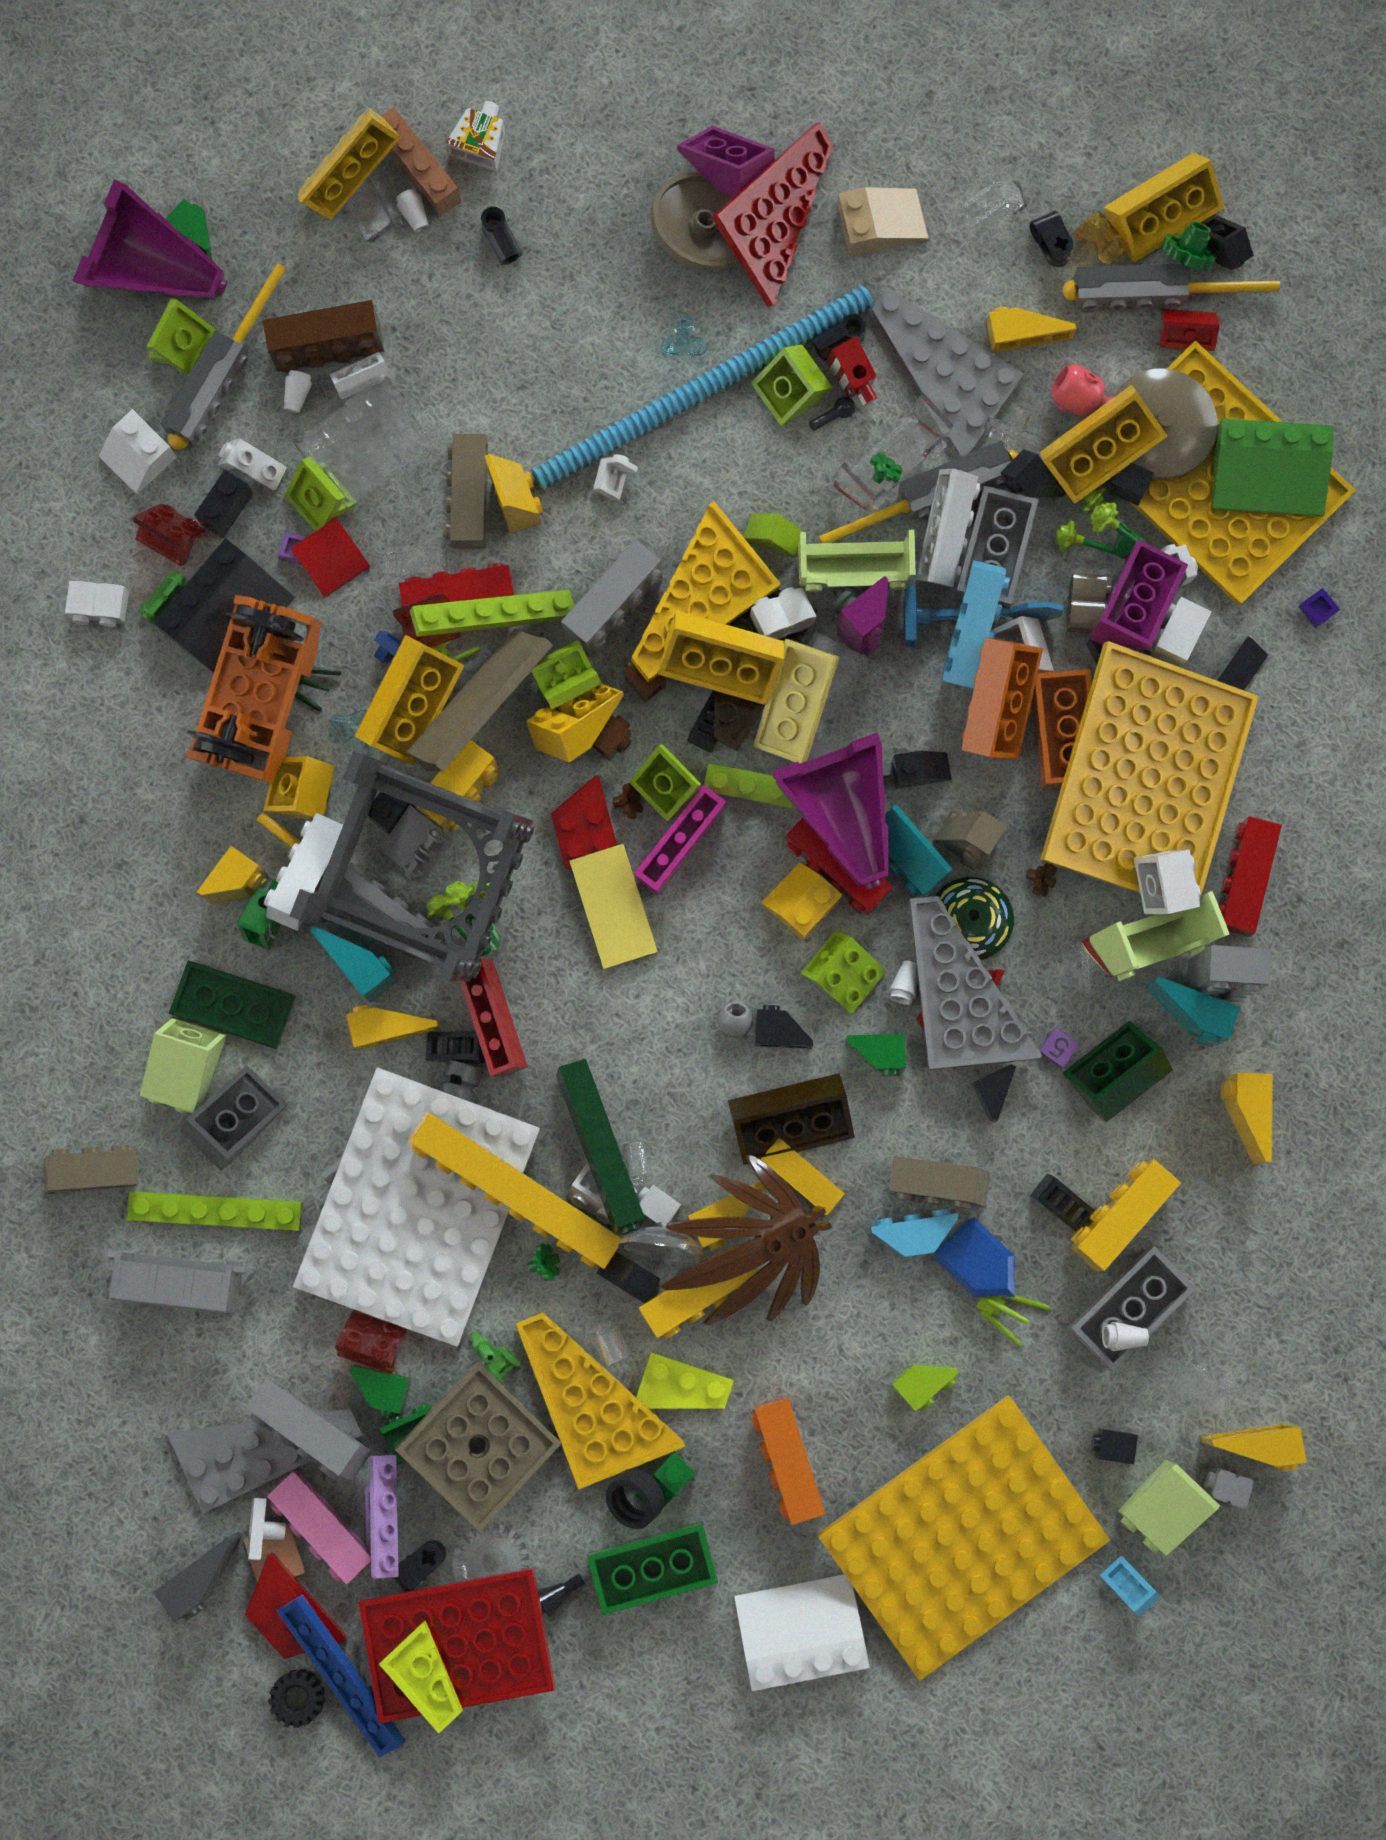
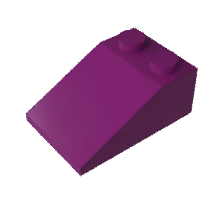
[677,126,775,198]

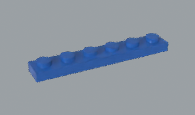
[277,1594,405,1757]

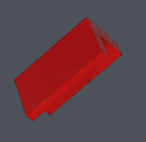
[1159,309,1220,351]

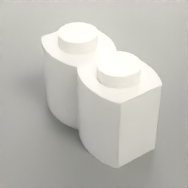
[65,581,129,627]
[750,587,817,640]

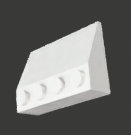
[734,1574,870,1691]

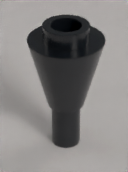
[538,1573,585,1618]

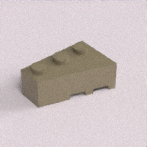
[933,811,1008,870]
[44,1145,138,1194]
[889,1156,990,1209]

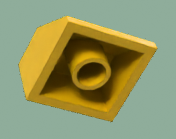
[263,756,335,820]
[197,846,268,904]
[761,862,843,941]

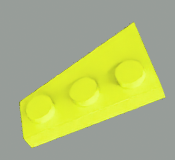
[636,1352,734,1409]
[379,1621,463,1734]

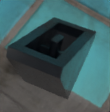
[972,1064,1016,1122]

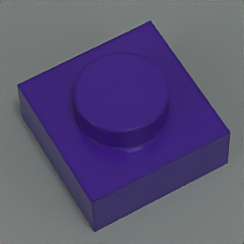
[1298,588,1340,628]

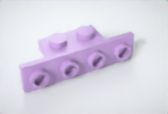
[365,1455,398,1578]

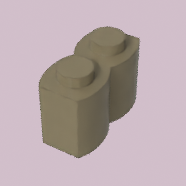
[1067,573,1111,634]

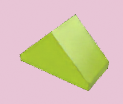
[743,513,804,557]

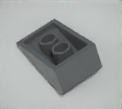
[180,1065,288,1171]
[153,1531,242,1622]

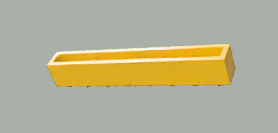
[408,1111,623,1269]

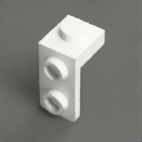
[218,439,286,490]

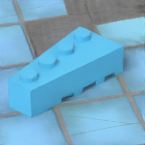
[942,560,1010,689]

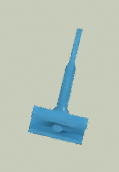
[904,585,1063,647]

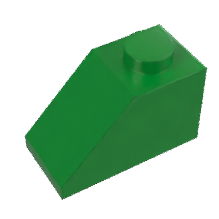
[165,199,212,260]
[846,1034,906,1076]
[350,1365,411,1418]
[635,1451,696,1508]

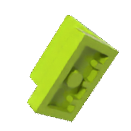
[800,930,886,1014]

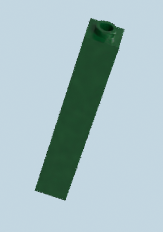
[556,1059,645,1235]

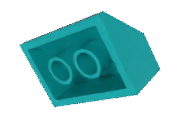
[885,804,952,898]

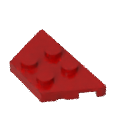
[551,775,617,870]
[245,1552,348,1659]

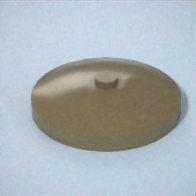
[650,172,740,272]
[1112,369,1218,480]

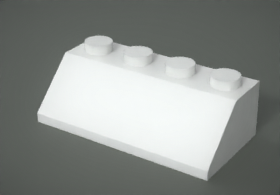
[915,468,980,587]

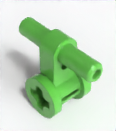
[469,1332,521,1384]

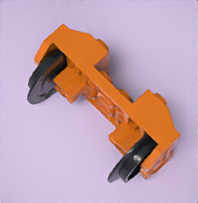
[186,595,322,784]

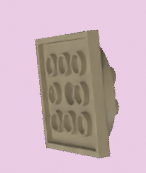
[394,1361,562,1532]

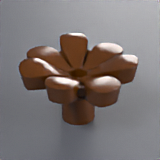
[612,783,643,819]
[1026,862,1057,897]

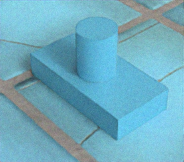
[1100,1555,1161,1618]

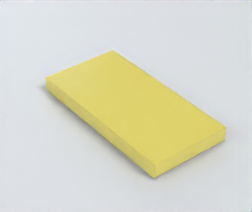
[752,639,839,764]
[570,844,658,969]

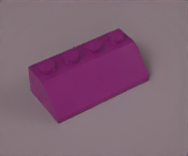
[1089,539,1188,650]

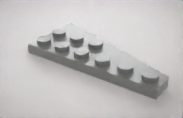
[167,1408,364,1514]

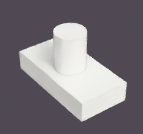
[246,1498,286,1562]

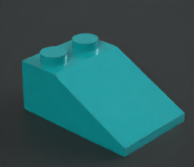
[310,926,397,1003]
[1146,976,1240,1047]

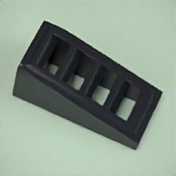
[687,690,718,753]
[425,1031,486,1063]
[1030,1174,1095,1232]

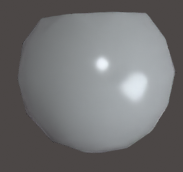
[718,1001,754,1038]

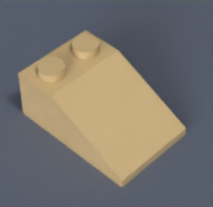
[837,187,928,257]

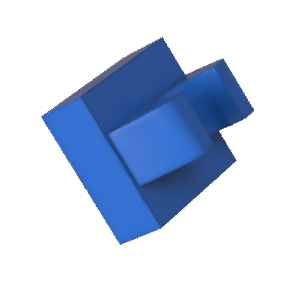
[374,631,402,663]

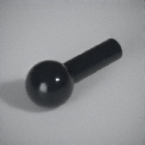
[809,396,855,431]

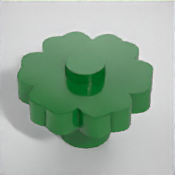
[1161,221,1217,270]

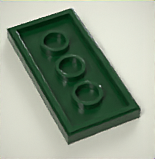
[168,960,296,1050]

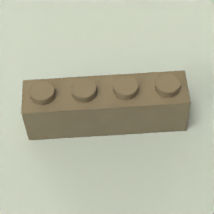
[445,434,488,549]

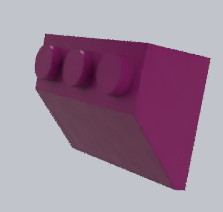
[836,576,888,658]

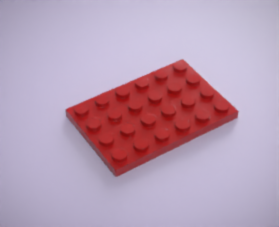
[358,1567,556,1724]

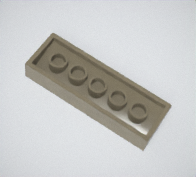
[406,628,553,772]

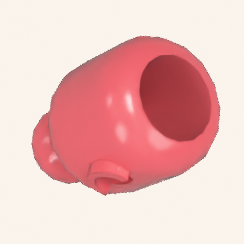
[1051,363,1113,417]

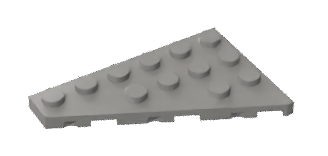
[871,287,1024,458]
[909,896,1041,1070]

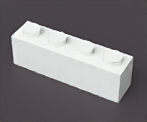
[264,813,343,931]

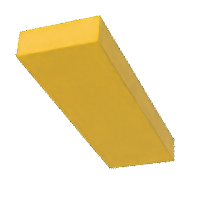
[761,1138,845,1216]

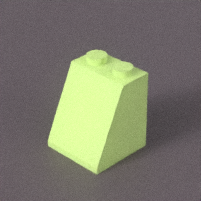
[140,1017,227,1113]
[1118,1459,1220,1556]

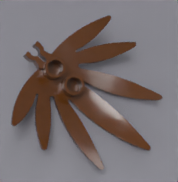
[661,1155,832,1325]

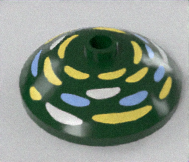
[936,877,1014,960]

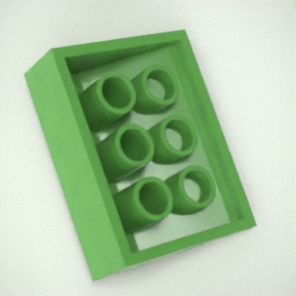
[1212,418,1334,517]

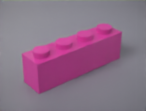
[634,785,726,896]

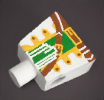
[446,101,505,171]

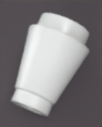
[396,189,429,233]
[284,370,312,414]
[889,961,918,1005]
[1102,1322,1149,1351]

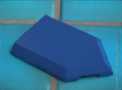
[933,1217,1015,1298]

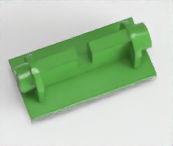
[137,569,188,627]

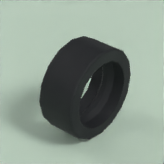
[606,1468,664,1529]

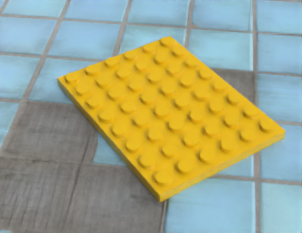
[1107,341,1356,606]
[1040,641,1259,896]
[817,1395,1111,1681]

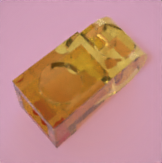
[1072,211,1127,264]

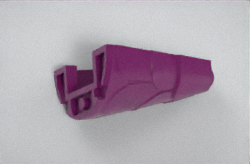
[72,179,227,300]
[771,732,888,890]

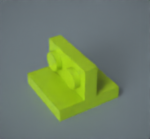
[147,299,216,377]
[284,457,357,531]
[531,640,602,709]

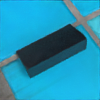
[1217,636,1268,690]

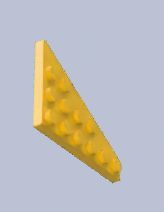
[631,501,781,682]
[515,1312,686,1490]

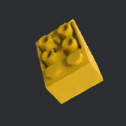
[526,684,624,763]

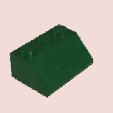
[1063,1021,1173,1122]

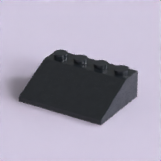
[154,538,295,674]

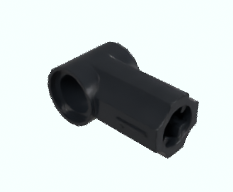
[481,206,522,265]
[812,314,866,362]

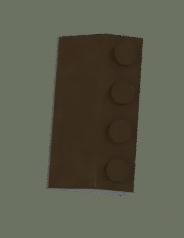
[728,1073,855,1165]

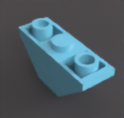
[869,1209,958,1257]

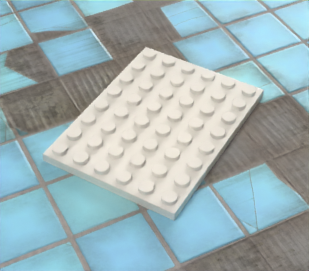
[293,1067,540,1347]

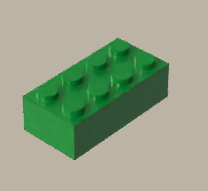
[587,1521,718,1616]

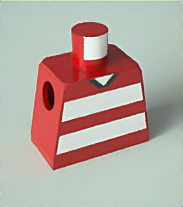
[826,336,878,406]

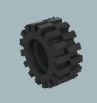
[268,1669,326,1728]

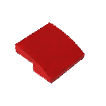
[291,517,370,598]

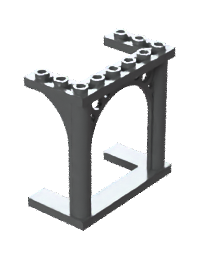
[290,751,534,981]

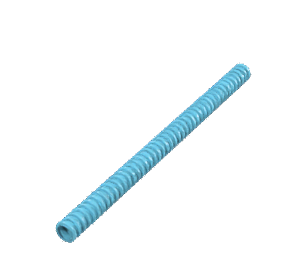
[532,285,873,490]

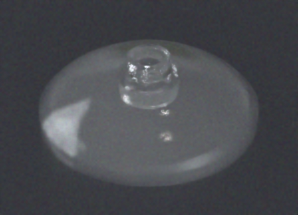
[618,1222,706,1264]

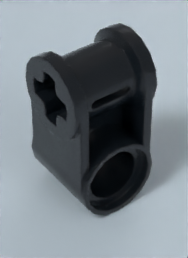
[1029,210,1074,267]
[393,1540,446,1592]

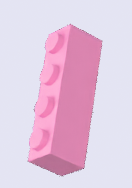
[267,1469,371,1585]

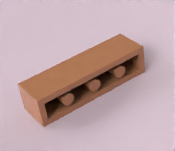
[381,107,461,217]

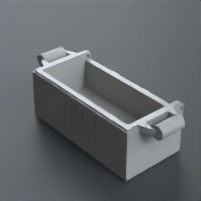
[102,1248,257,1313]

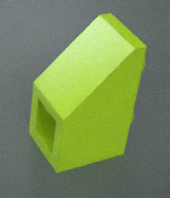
[890,1364,960,1412]

